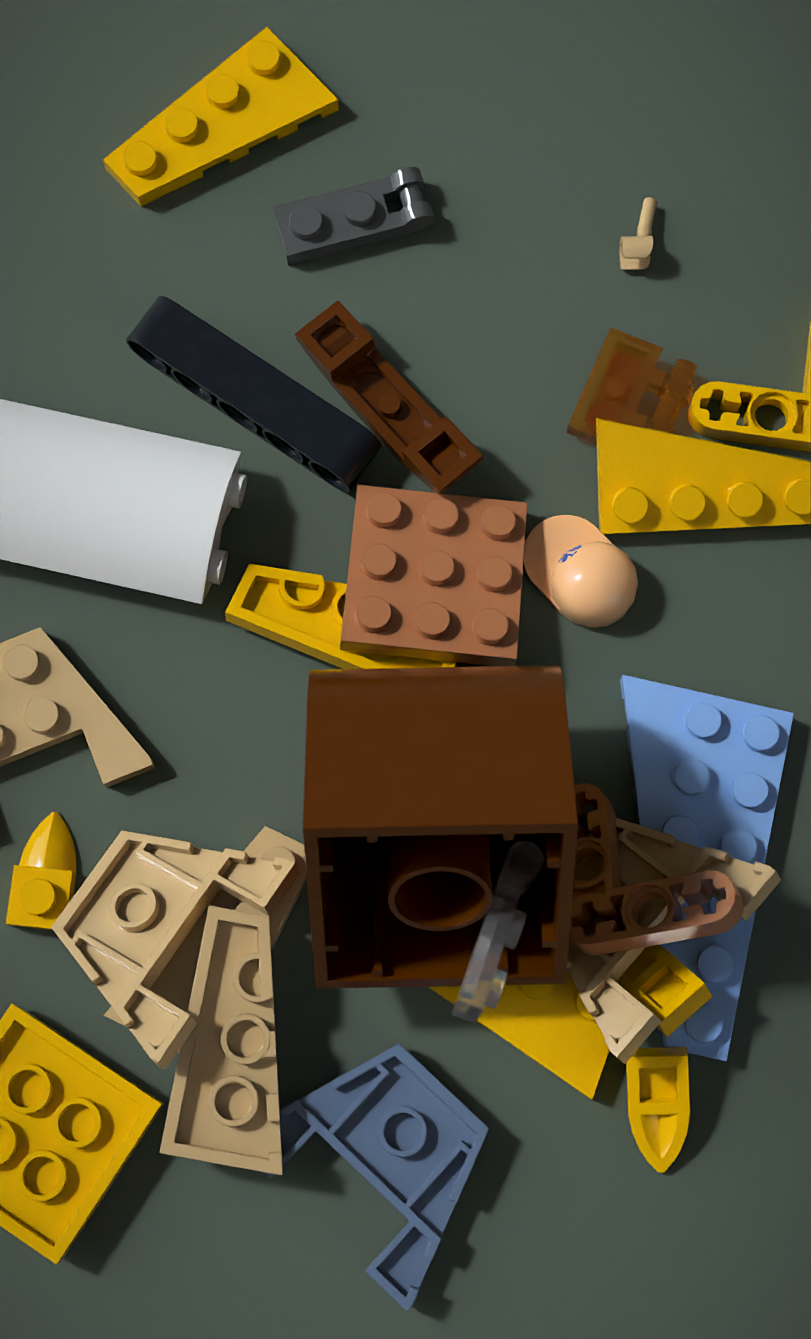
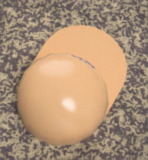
[523,515,638,628]

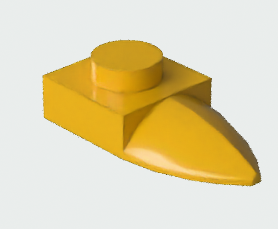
[6,812,77,930]
[617,945,713,1037]
[626,1047,690,1173]

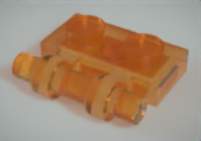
[566,327,697,445]

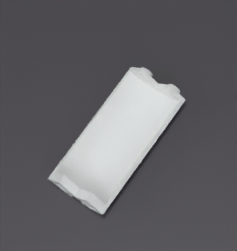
[0,399,247,604]

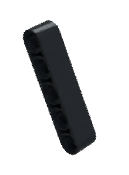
[126,296,382,493]

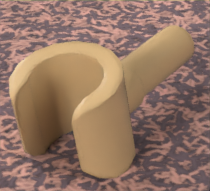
[620,197,657,270]

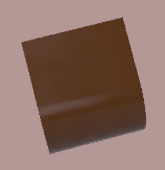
[303,665,578,989]

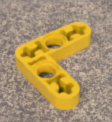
[688,322,811,452]

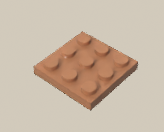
[340,485,527,666]

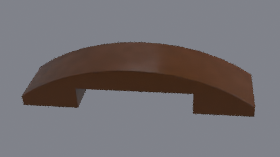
[295,300,483,495]

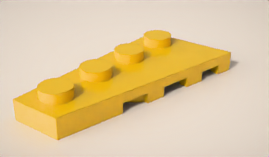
[103,27,339,207]
[596,418,811,534]
[225,564,458,669]
[428,971,609,1100]

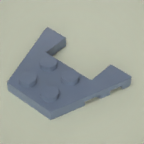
[264,1044,489,1311]

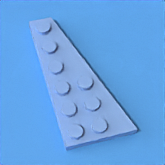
[620,675,794,1061]

